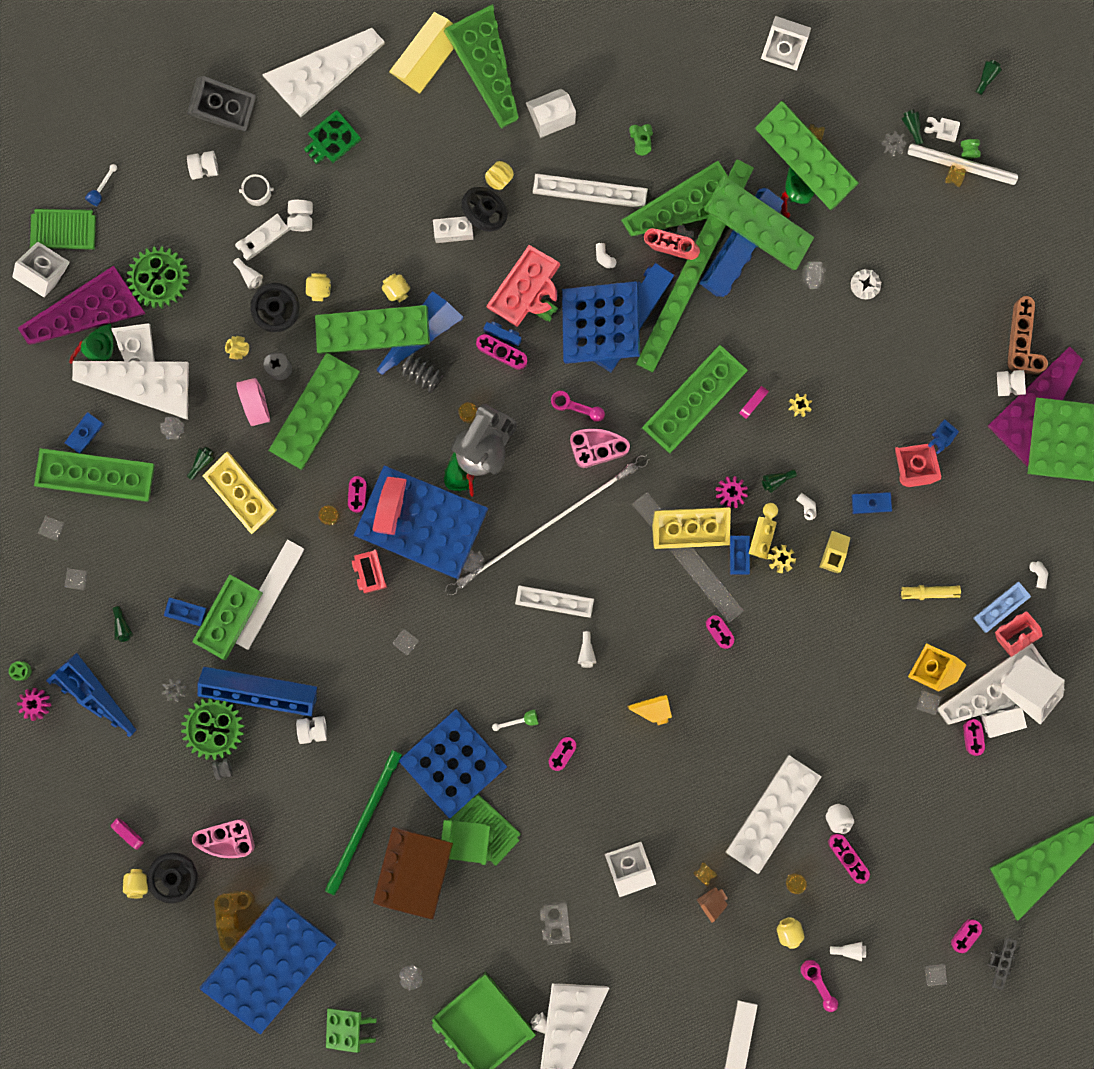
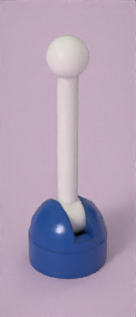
[85,164,117,207]

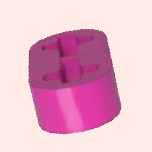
[739,386,769,419]
[348,476,367,513]
[706,616,734,649]
[963,719,985,756]
[549,737,576,771]
[111,818,144,850]
[951,919,982,953]

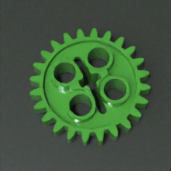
[127,246,190,309]
[181,698,245,760]

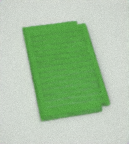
[30,209,96,249]
[449,794,521,866]

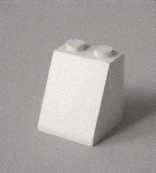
[526,89,576,138]
[1001,655,1065,725]

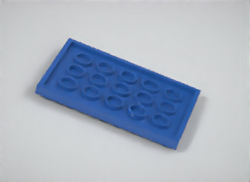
[354,466,488,579]
[200,896,337,1035]

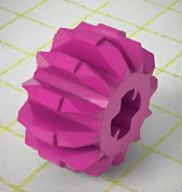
[715,476,748,508]
[17,688,51,721]

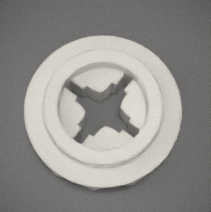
[851,269,882,299]

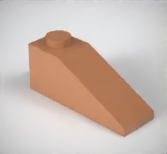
[697,887,728,922]

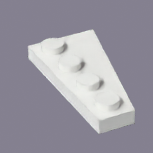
[112,324,155,362]

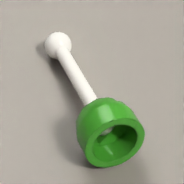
[492,709,539,731]

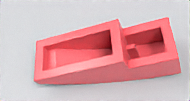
[372,477,406,535]

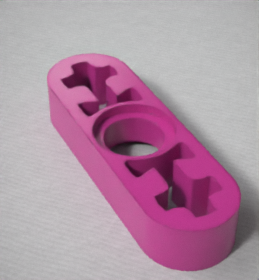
[476,334,527,370]
[828,834,870,884]

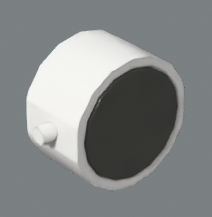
[239,174,274,206]

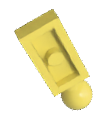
[749,503,778,559]

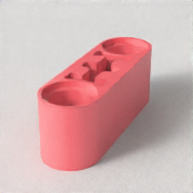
[644,228,700,260]

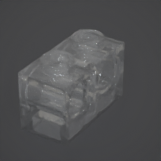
[540,901,571,945]

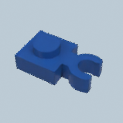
[928,419,959,454]

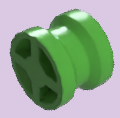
[961,139,981,159]
[536,299,558,322]
[9,661,32,681]

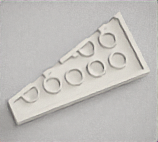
[262,28,385,117]
[72,361,189,420]
[540,983,609,1069]

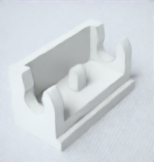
[980,705,1027,738]

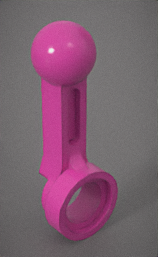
[551,391,605,422]
[801,960,838,1012]

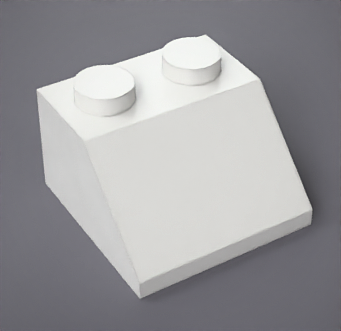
[761,16,811,71]
[12,242,69,297]
[605,842,656,897]

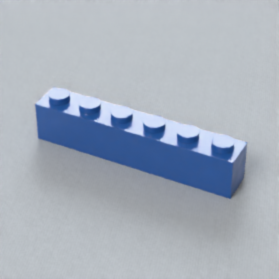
[699,188,784,297]
[593,263,674,373]
[198,667,317,716]

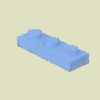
[973,582,1031,633]

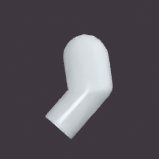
[596,243,617,268]
[796,493,817,520]
[1030,561,1048,589]

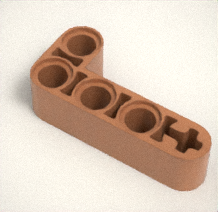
[1007,296,1048,375]

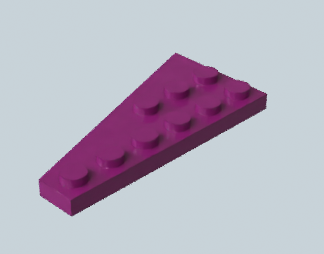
[18,266,146,345]
[987,347,1083,467]

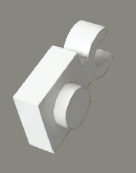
[924,117,960,142]

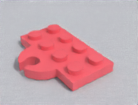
[486,245,560,327]

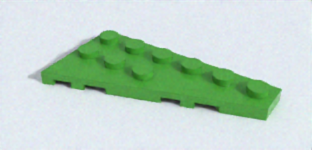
[444,4,518,129]
[621,161,728,237]
[989,815,1094,921]

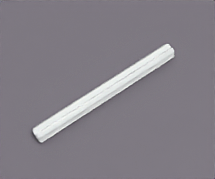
[908,144,1018,185]

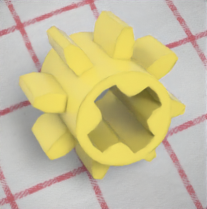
[225,336,249,360]
[788,393,812,417]

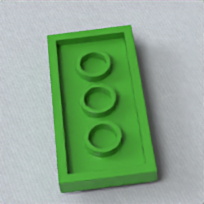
[192,574,263,661]

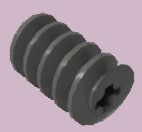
[264,352,292,381]
[400,353,443,393]

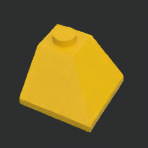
[908,643,966,692]
[628,695,672,725]

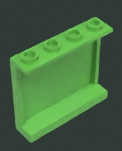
[431,972,536,1069]

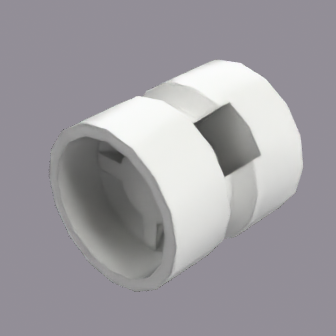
[187,151,219,180]
[287,200,313,232]
[997,370,1026,396]
[296,716,327,744]

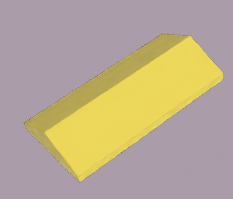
[390,12,454,94]
[203,452,277,534]
[652,507,731,549]

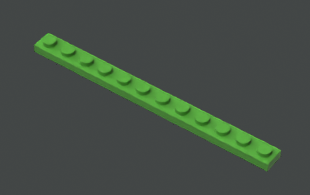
[636,159,754,373]

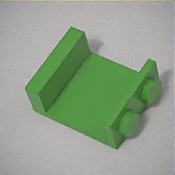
[442,819,495,865]

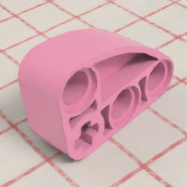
[236,378,270,426]
[570,429,630,468]
[192,819,255,858]

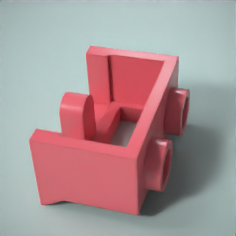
[352,550,387,594]
[995,611,1043,657]

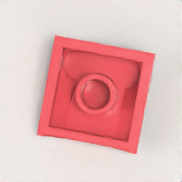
[895,444,941,487]

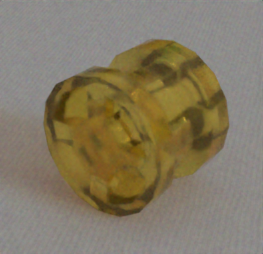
[809,123,825,141]
[945,164,966,187]
[459,402,477,423]
[319,505,339,526]
[693,862,717,886]
[786,873,807,894]

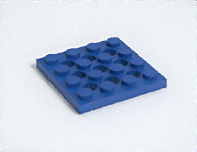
[562,281,640,364]
[399,709,507,819]

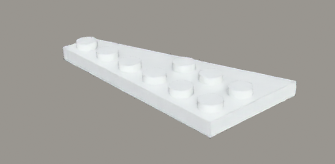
[936,644,1065,724]

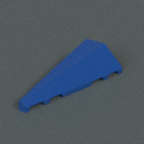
[377,291,464,375]
[46,653,136,737]

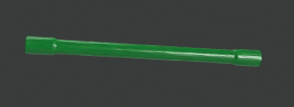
[325,750,402,895]

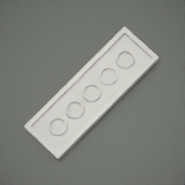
[726,755,821,874]

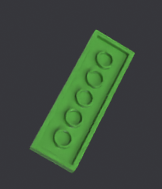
[755,101,859,210]
[704,177,814,270]
[315,305,430,354]
[642,345,748,454]
[268,353,360,470]
[34,448,155,502]

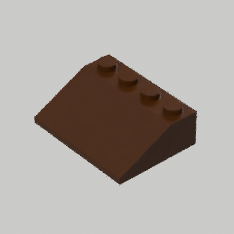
[373,827,453,919]

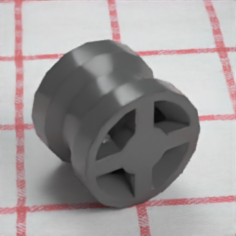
[212,758,233,780]

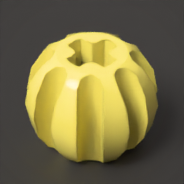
[485,161,514,190]
[767,545,796,573]

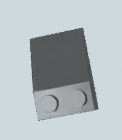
[187,76,256,132]

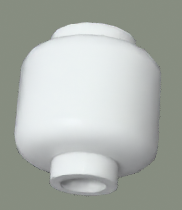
[826,804,854,834]

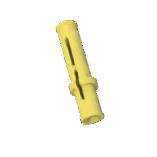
[901,585,961,600]

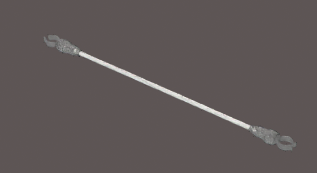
[446,455,650,595]

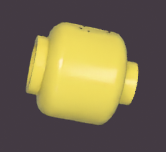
[306,273,331,301]
[382,273,410,303]
[123,869,148,899]
[777,918,804,949]

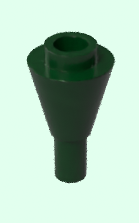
[975,60,1002,95]
[901,109,924,145]
[187,446,215,480]
[762,469,797,493]
[112,606,133,642]

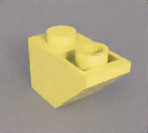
[819,531,850,573]

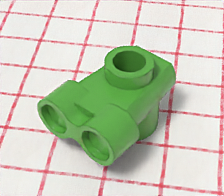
[629,124,653,156]

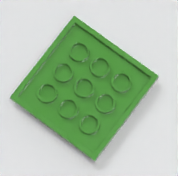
[1027,398,1094,482]

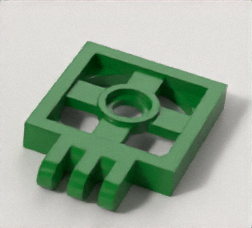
[304,110,361,164]

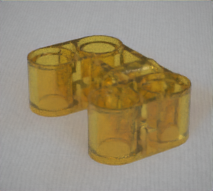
[214,890,254,951]

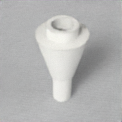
[233,258,263,289]
[578,631,597,668]
[830,942,866,961]
[531,1012,547,1034]

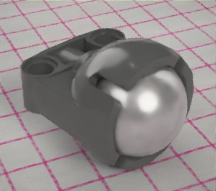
[450,404,517,476]

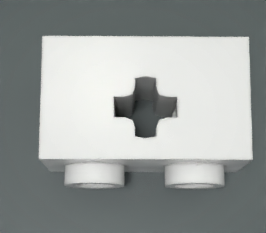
[433,216,474,243]

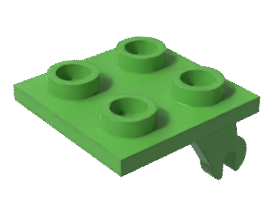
[326,1008,377,1053]

